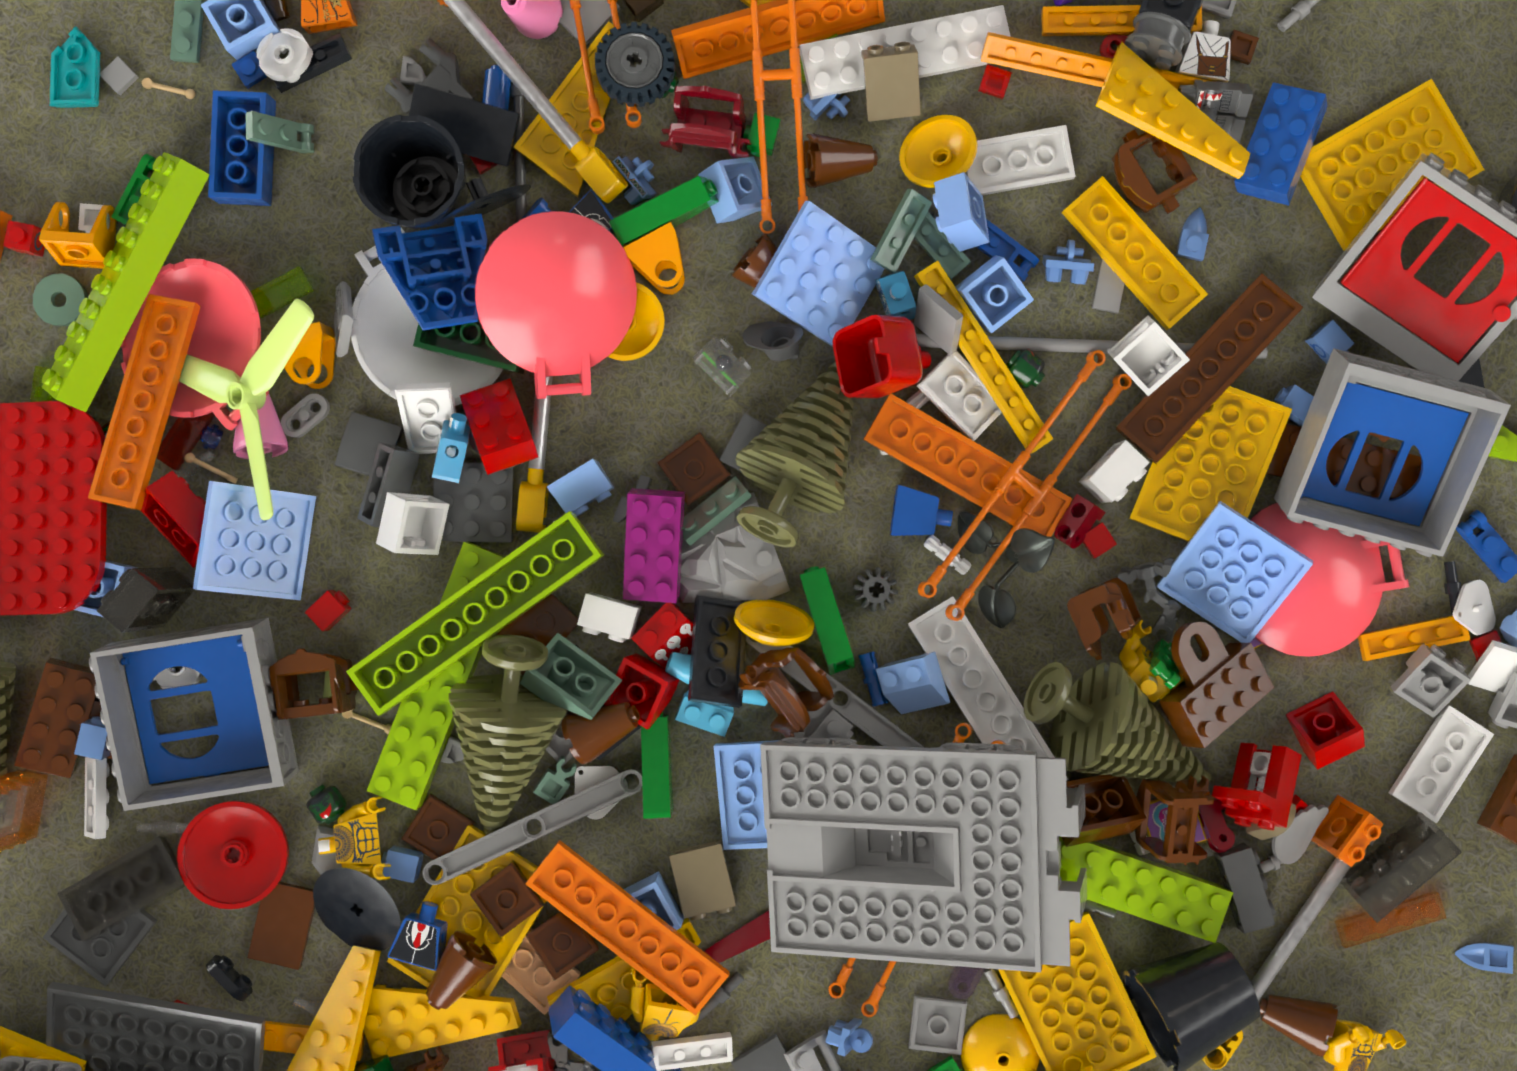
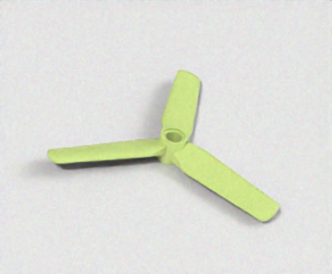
[179,298,314,520]

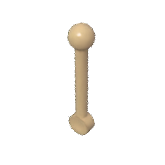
[142,78,195,99]
[184,453,238,484]
[342,710,392,734]

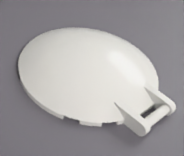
[351,228,503,406]

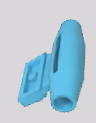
[665,652,768,737]

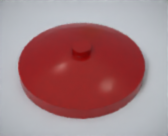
[177,801,289,909]

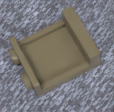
[861,42,921,122]
[669,839,737,920]

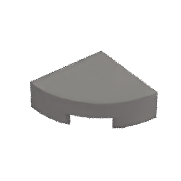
[400,56,427,86]
[440,736,464,763]

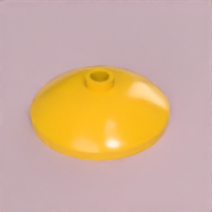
[899,115,978,188]
[608,282,665,361]
[734,600,814,647]
[961,1014,1040,1071]

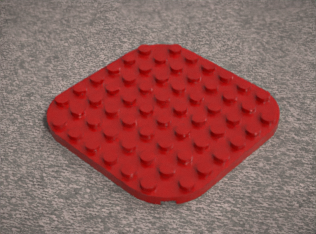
[0,401,107,616]

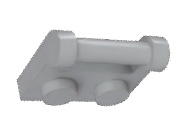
[784,1030,842,1071]

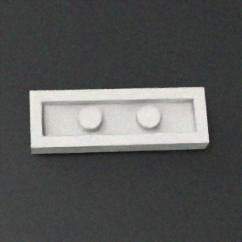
[84,757,110,839]
[651,1032,733,1071]

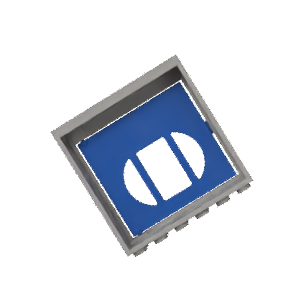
[1274,348,1511,557]
[89,618,299,811]

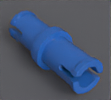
[858,651,889,707]

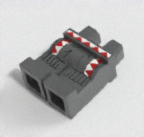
[1178,79,1253,143]

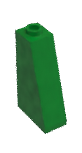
[609,176,719,246]
[800,566,855,675]
[641,712,673,819]

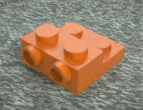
[1311,795,1384,867]

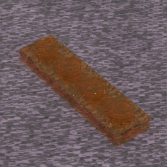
[1335,891,1446,948]

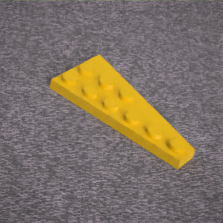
[514,21,614,197]
[1095,42,1250,179]
[547,918,701,1060]
[287,946,381,1071]
[364,985,522,1059]

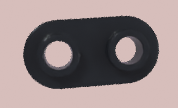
[206,955,253,1001]

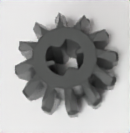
[853,567,899,612]

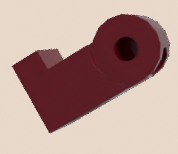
[1054,494,1106,549]
[1198,799,1235,853]

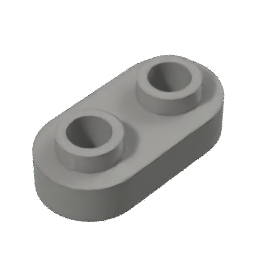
[281,394,330,438]

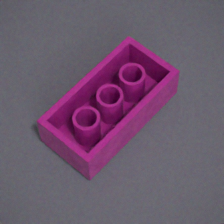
[623,488,685,603]

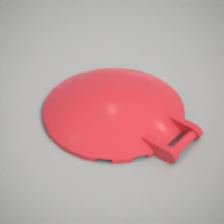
[475,211,637,399]
[120,258,269,431]
[1251,503,1409,657]

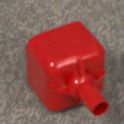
[833,315,931,398]

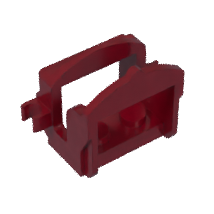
[659,86,751,159]

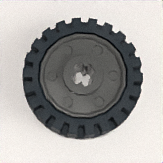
[595,22,675,107]

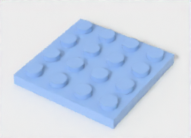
[752,201,884,347]
[193,481,316,600]
[1156,501,1313,643]
[714,740,779,850]

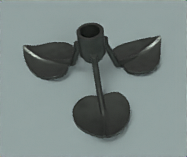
[958,511,1055,628]

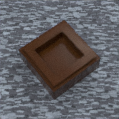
[1230,30,1259,65]

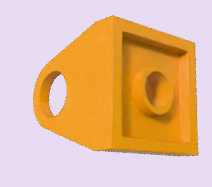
[39,202,117,269]
[623,222,685,295]
[267,322,336,389]

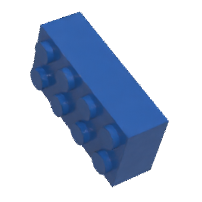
[1234,82,1327,206]
[208,90,276,206]
[548,985,657,1071]

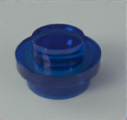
[200,424,223,450]

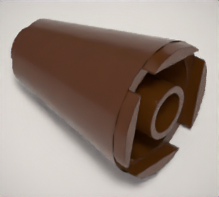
[803,133,878,188]
[731,233,778,288]
[561,702,640,764]
[426,931,497,1010]
[1259,994,1338,1057]

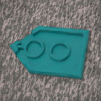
[49,26,100,108]

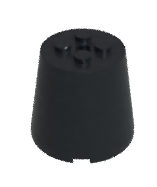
[352,115,468,231]
[1123,942,1260,1071]

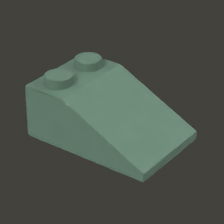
[520,633,622,720]

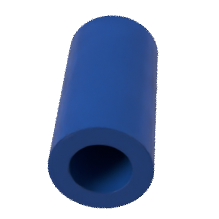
[482,65,511,110]

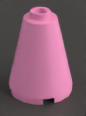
[501,0,563,39]
[233,394,288,459]

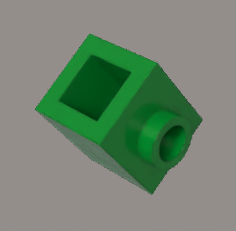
[743,112,780,157]

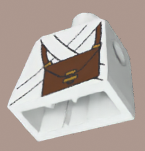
[1175,20,1231,82]

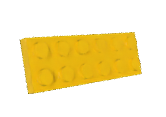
[1062,176,1208,331]

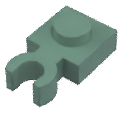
[533,755,577,804]

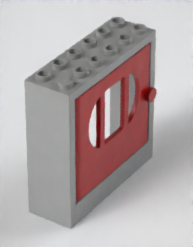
[1312,153,1517,381]

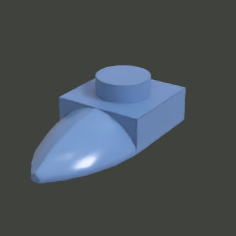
[1175,207,1209,261]
[1455,942,1514,974]

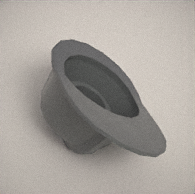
[742,321,803,362]

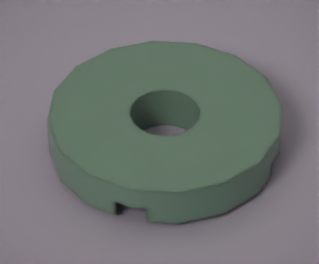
[33,273,88,327]

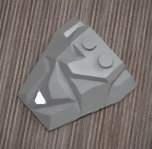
[680,492,790,603]

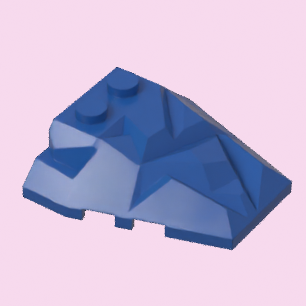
[372,214,487,330]

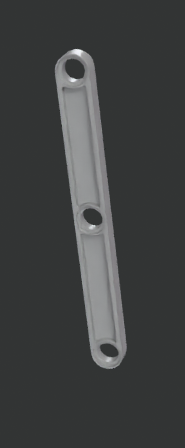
[746,635,925,748]
[423,769,642,885]

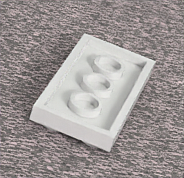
[966,125,1076,195]
[1388,705,1494,823]

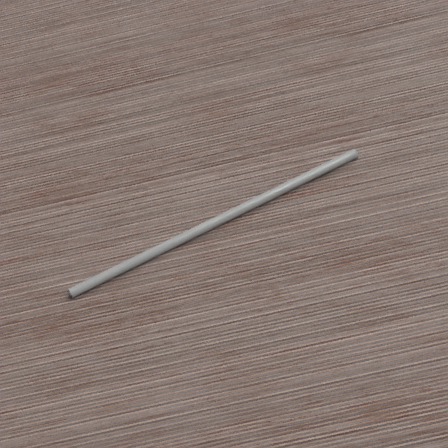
[916,334,1267,359]

